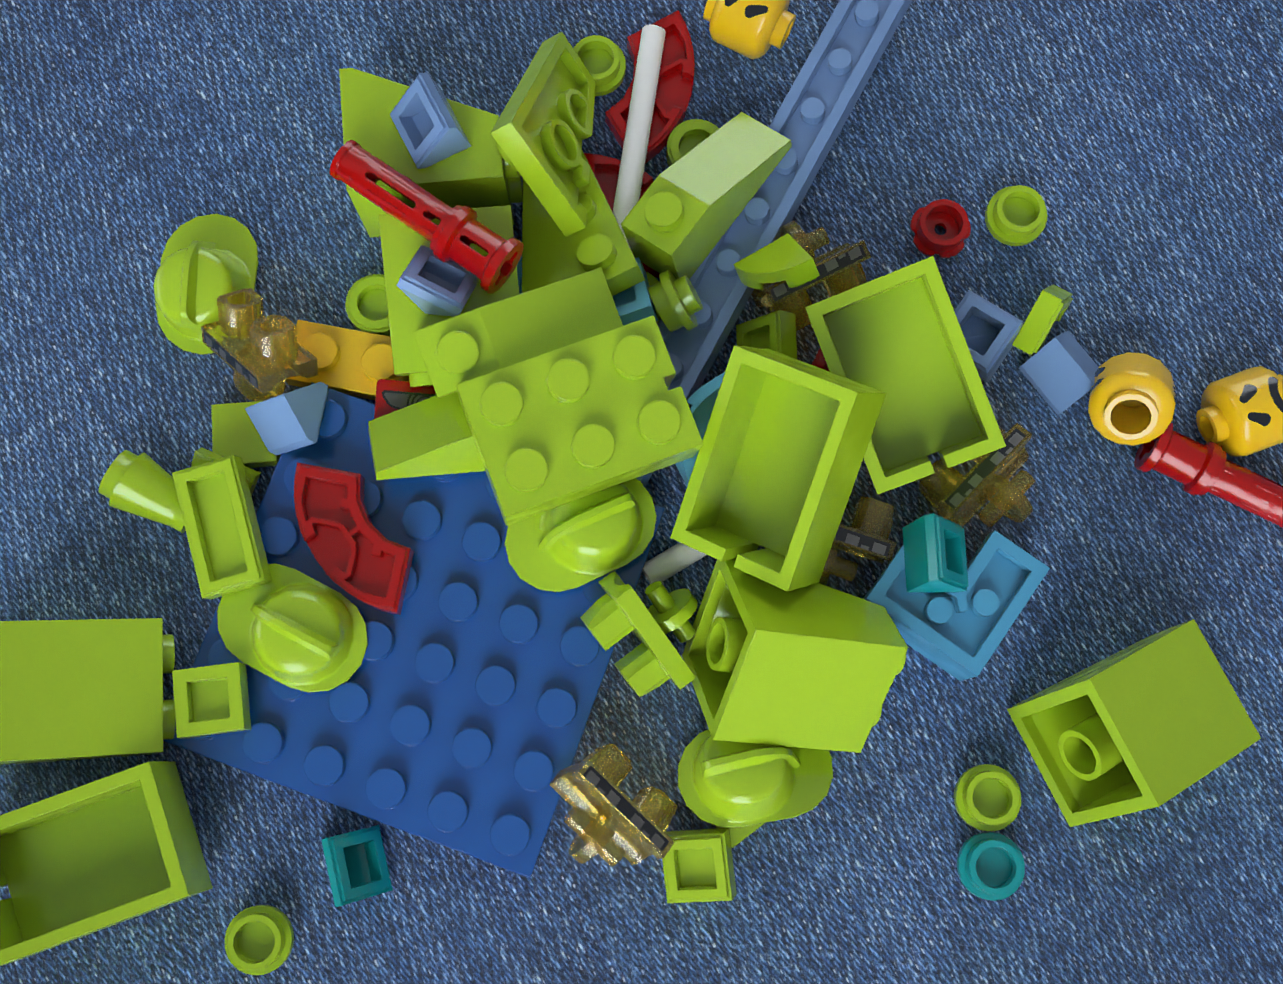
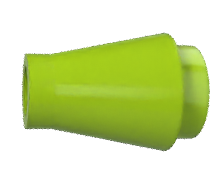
[98,450,186,533]

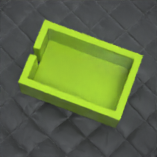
[805,256,1006,495]
[456,315,703,526]
[670,345,887,592]
[0,761,213,966]

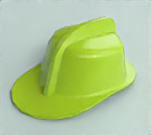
[153,214,259,355]
[505,478,657,592]
[217,563,368,693]
[678,729,833,828]

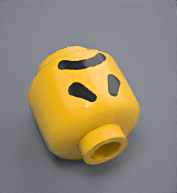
[703,0,796,59]
[1088,352,1176,446]
[1196,366,1283,457]

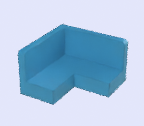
[861,530,1050,681]

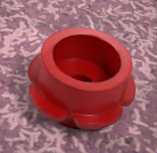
[910,199,971,258]

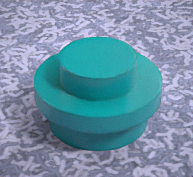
[957,832,1025,901]

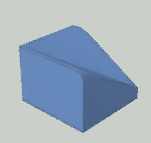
[955,290,1023,382]

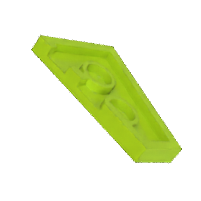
[490,31,596,237]
[522,151,645,296]

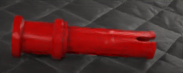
[329,140,524,294]
[1134,423,1283,528]

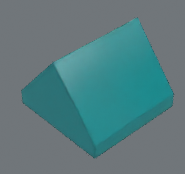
[902,513,969,592]
[321,825,393,907]

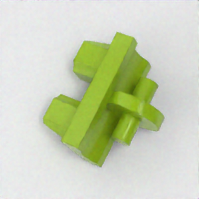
[580,571,698,698]

